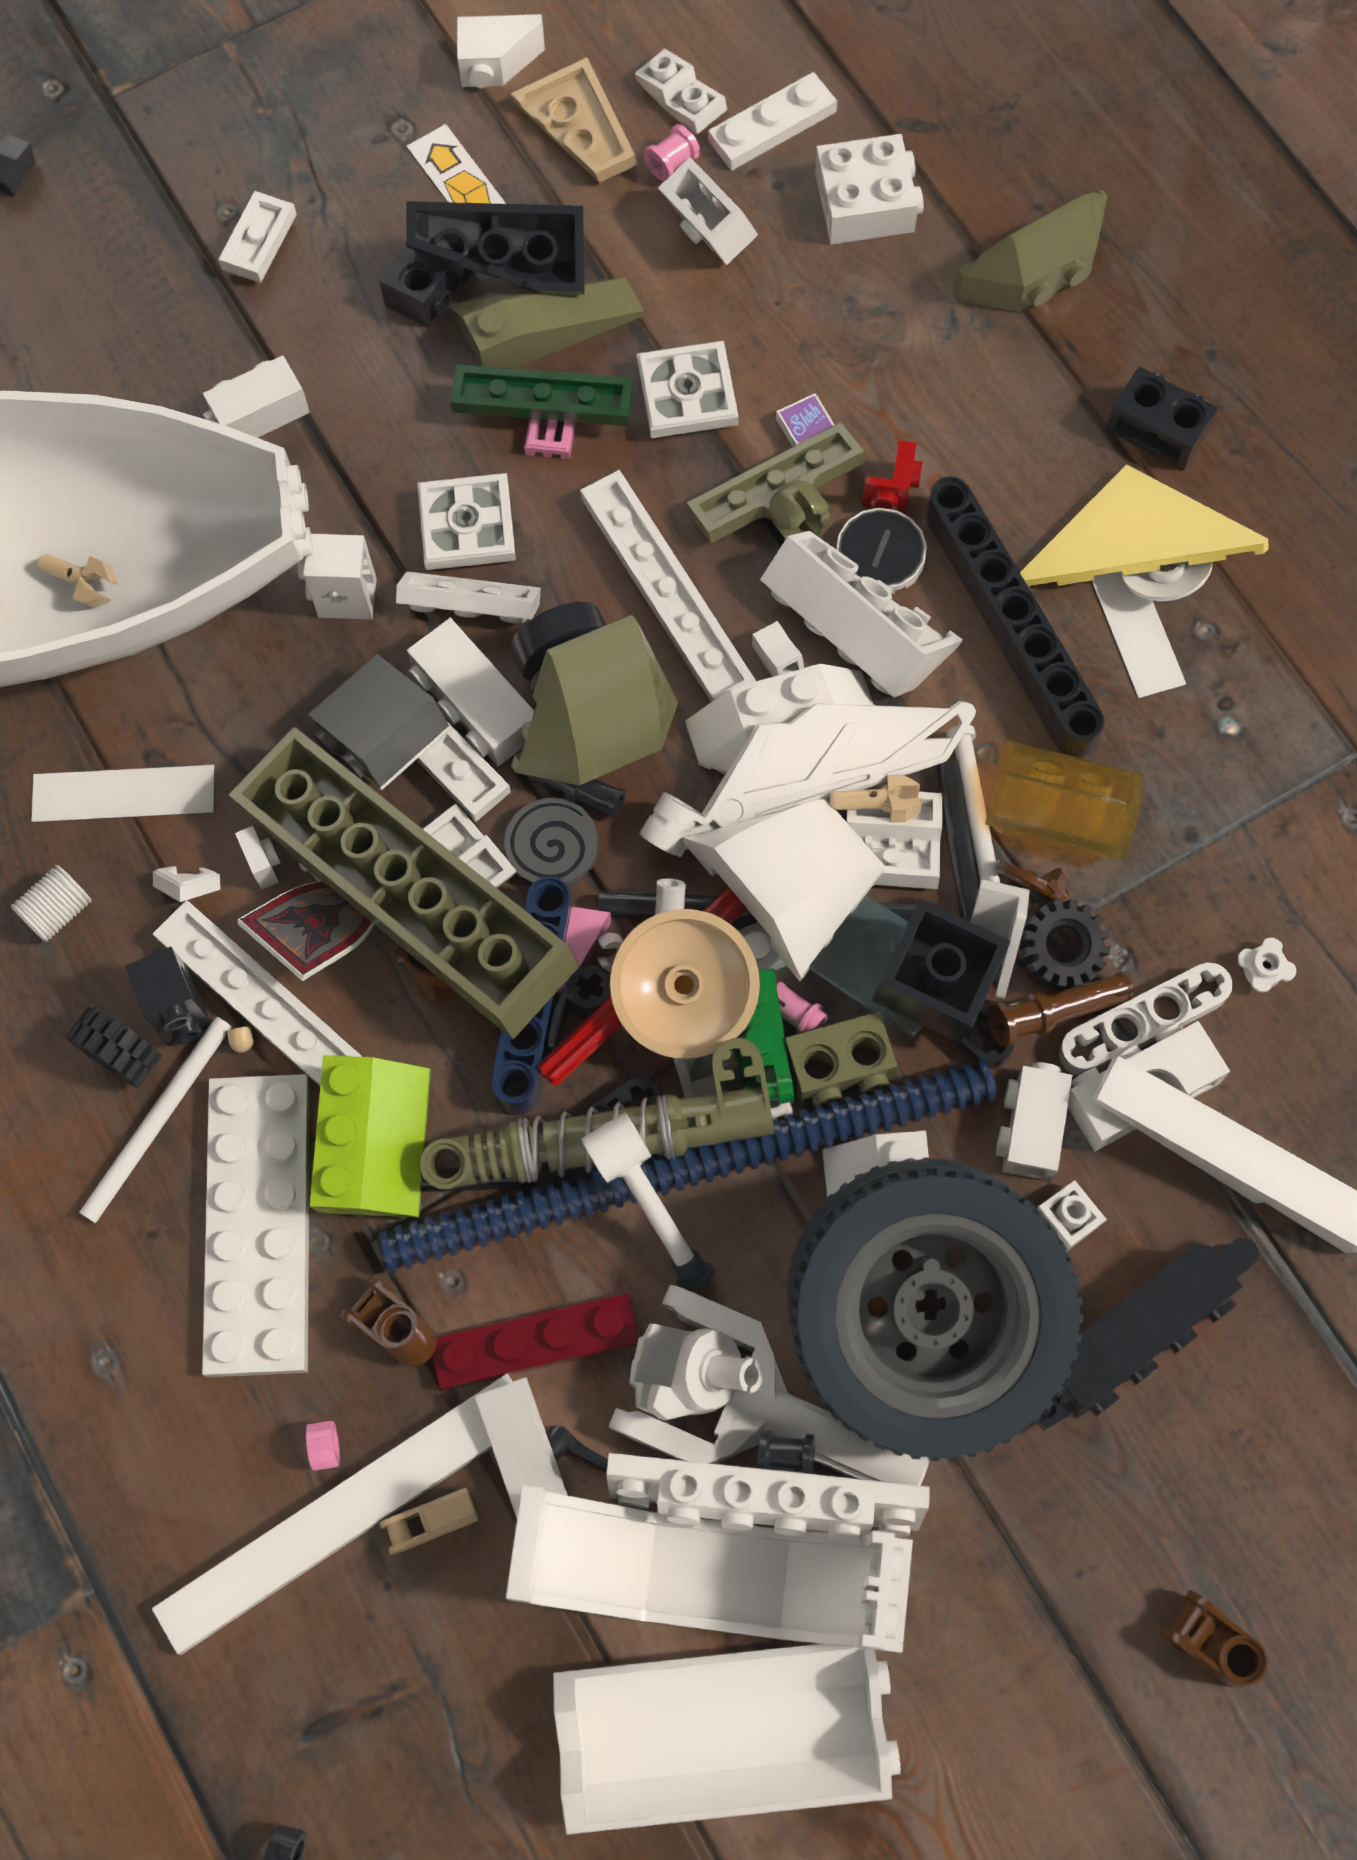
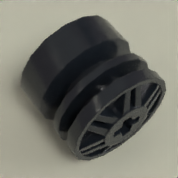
[510,601,606,696]

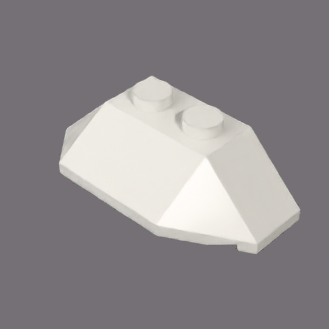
[685,664,874,774]

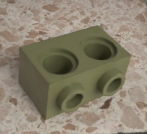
[785,1011,898,1107]

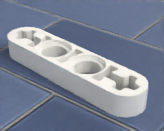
[1059,963,1232,1075]

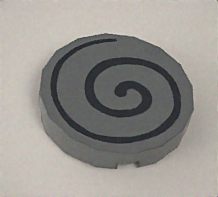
[504,797,599,888]

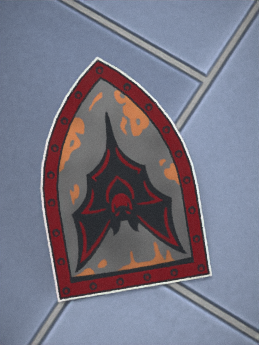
[238,881,374,981]

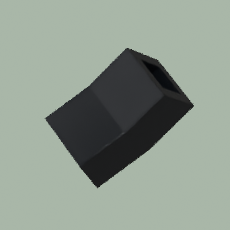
[0,134,35,196]

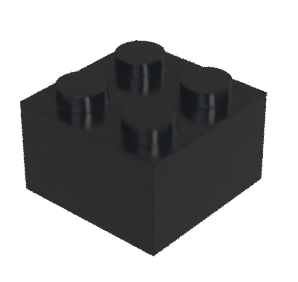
[871,898,1011,1043]

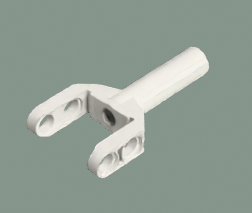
[608,1285,929,1486]

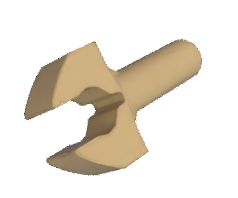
[38,554,118,608]
[830,775,922,823]

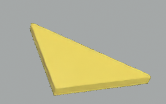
[1020,464,1268,589]

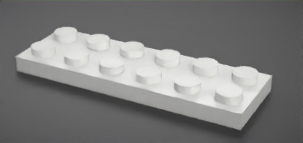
[202,1074,310,1377]

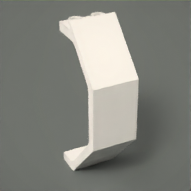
[506,1485,913,1653]

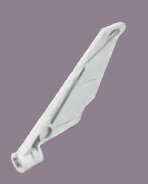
[639,701,976,857]

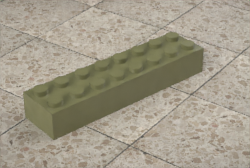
[229,727,579,1039]

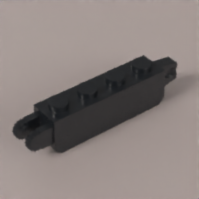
[1036,1237,1260,1431]

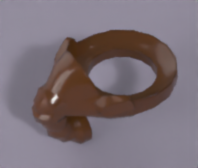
[995,859,1069,915]

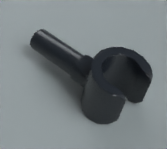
[546,1426,608,1473]

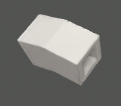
[752,621,804,677]

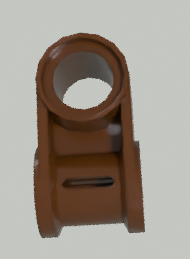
[339,1275,437,1366]
[1159,1590,1268,1688]

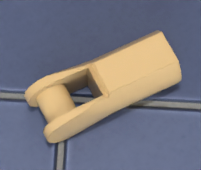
[379,1487,479,1555]

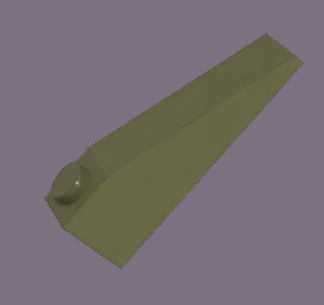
[450,277,644,369]

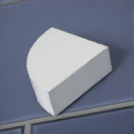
[152,866,220,902]

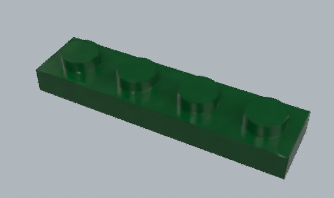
[450,364,634,426]

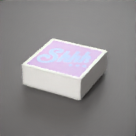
[776,393,835,447]

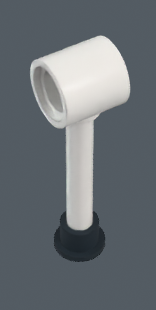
[581,1112,714,1291]

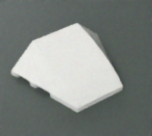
[683,799,885,981]

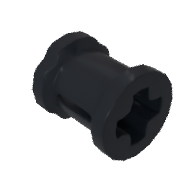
[757,1429,815,1474]

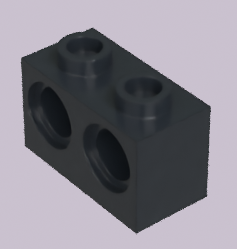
[379,242,473,328]
[1105,366,1218,471]
[125,946,211,1045]

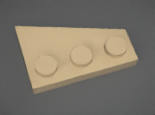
[511,57,638,183]

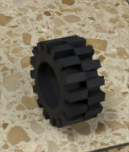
[1017,899,1111,990]
[65,1005,162,1088]

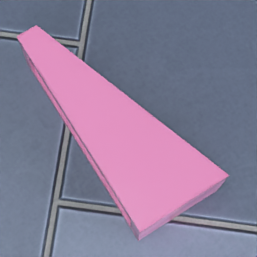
[556,907,611,1000]

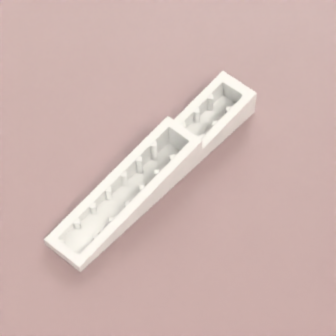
[1092,1056,1357,1254]

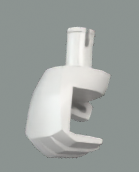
[630,1324,763,1420]

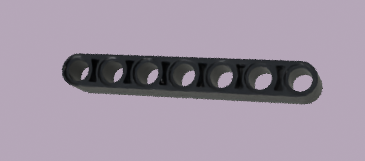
[926,476,1105,759]

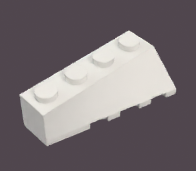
[760,531,963,697]

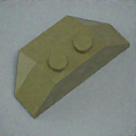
[953,190,1108,313]

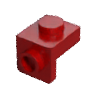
[862,440,923,512]

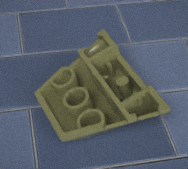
[511,615,678,785]

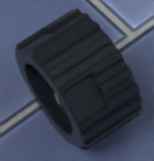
[263,1825,308,1860]

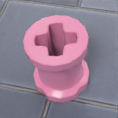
[643,124,700,182]

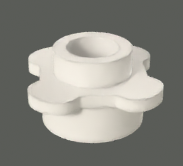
[1238,938,1296,993]

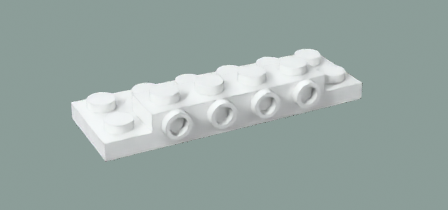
[606,1453,930,1542]

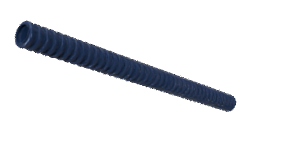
[377,1058,996,1274]

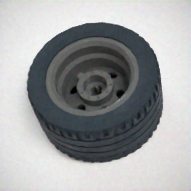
[786,1157,1083,1461]

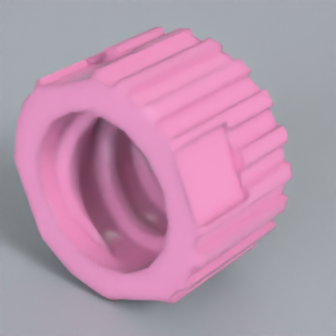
[306,1421,340,1471]

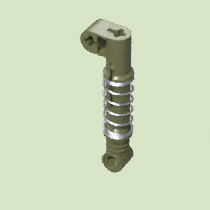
[420,1038,775,1189]

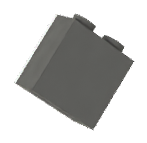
[308,654,450,790]

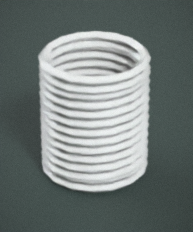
[11,865,91,942]

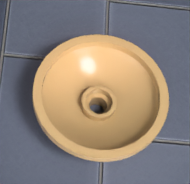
[610,909,760,1059]

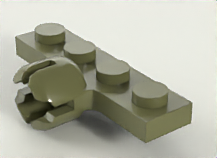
[687,422,865,544]

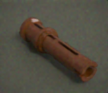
[988,972,1134,1047]

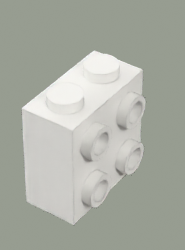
[815,134,923,245]

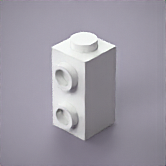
[203,355,310,438]
[996,1063,1073,1182]

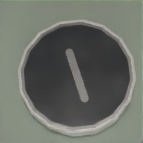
[836,508,927,594]

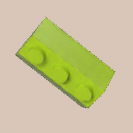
[310,1055,431,1218]

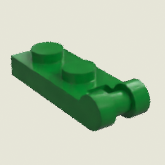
[735,968,794,1104]

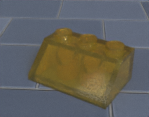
[985,739,1143,860]

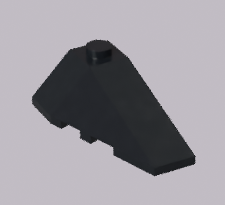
[406,201,585,295]

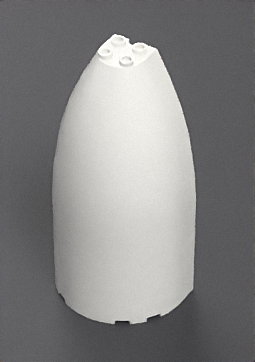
[0,391,313,687]

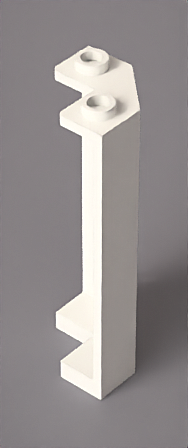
[554,1644,901,1834]

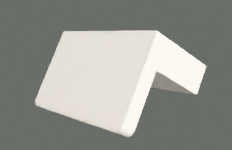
[971,879,1030,999]

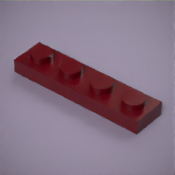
[433,1293,638,1391]

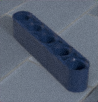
[492,876,573,1115]

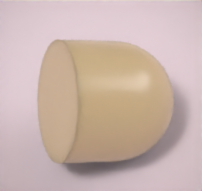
[227,1026,253,1053]

